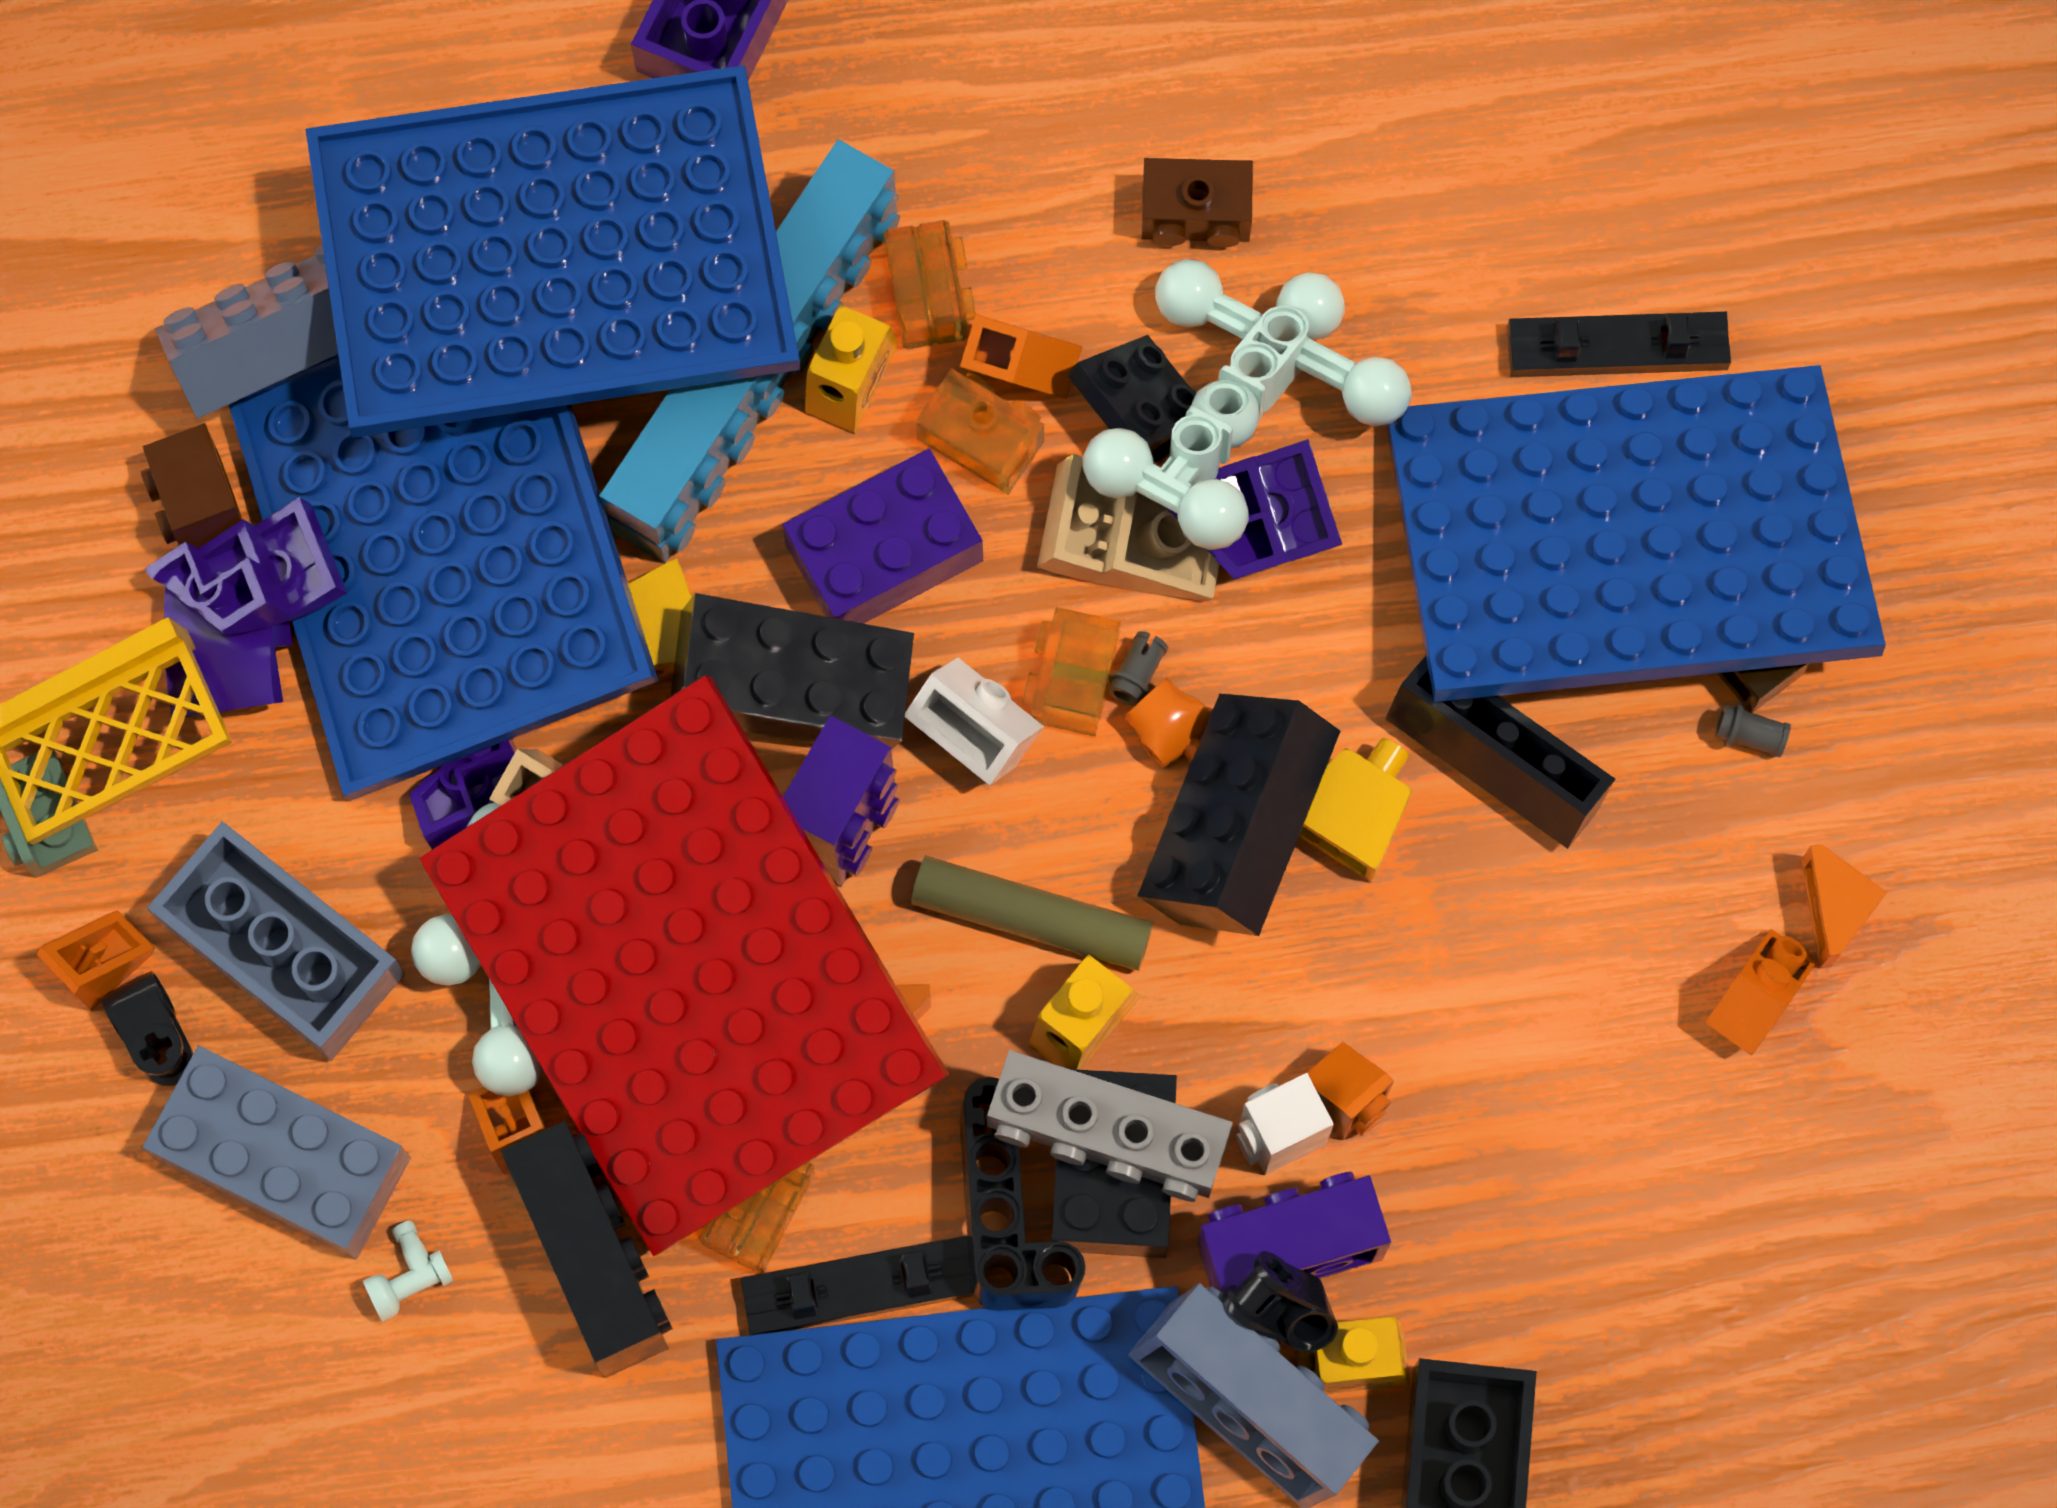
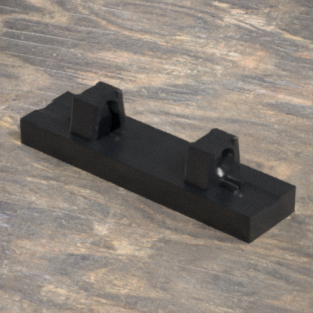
[1507,311,1731,378]
[740,1236,973,1335]

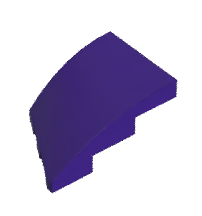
[1165,439,1343,579]
[145,497,347,635]
[164,587,293,718]
[409,738,517,849]

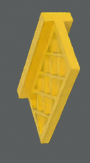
[0,617,232,845]

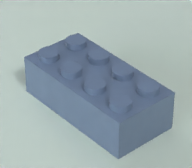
[155,245,338,419]
[147,821,405,1061]
[142,1045,411,1260]
[1128,1283,1379,1508]

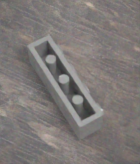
[987,1050,1233,1202]

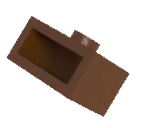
[1141,158,1253,247]
[140,423,243,548]

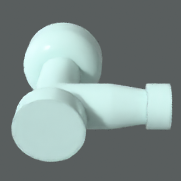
[363,1221,454,1323]

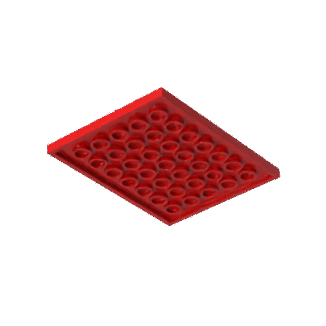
[419,675,950,1256]

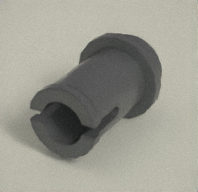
[1108,631,1169,706]
[1715,703,1791,758]

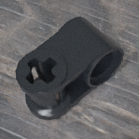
[101,971,194,1086]
[1222,1251,1338,1352]

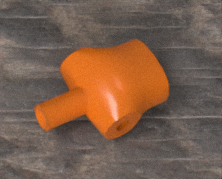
[1124,677,1210,768]

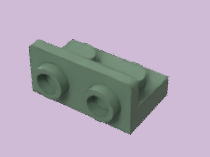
[0,750,98,878]

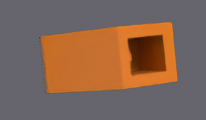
[960,314,1082,399]
[1705,929,1817,1056]
[1308,1042,1394,1140]

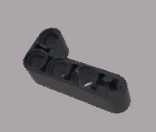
[959,1077,1086,1311]

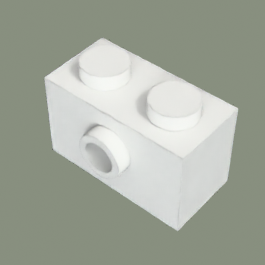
[905,657,1044,785]
[1235,1073,1334,1175]

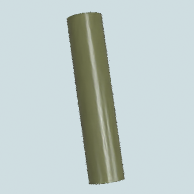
[911,855,1153,971]

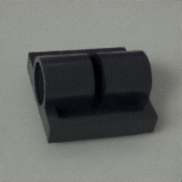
[1067,335,1196,464]

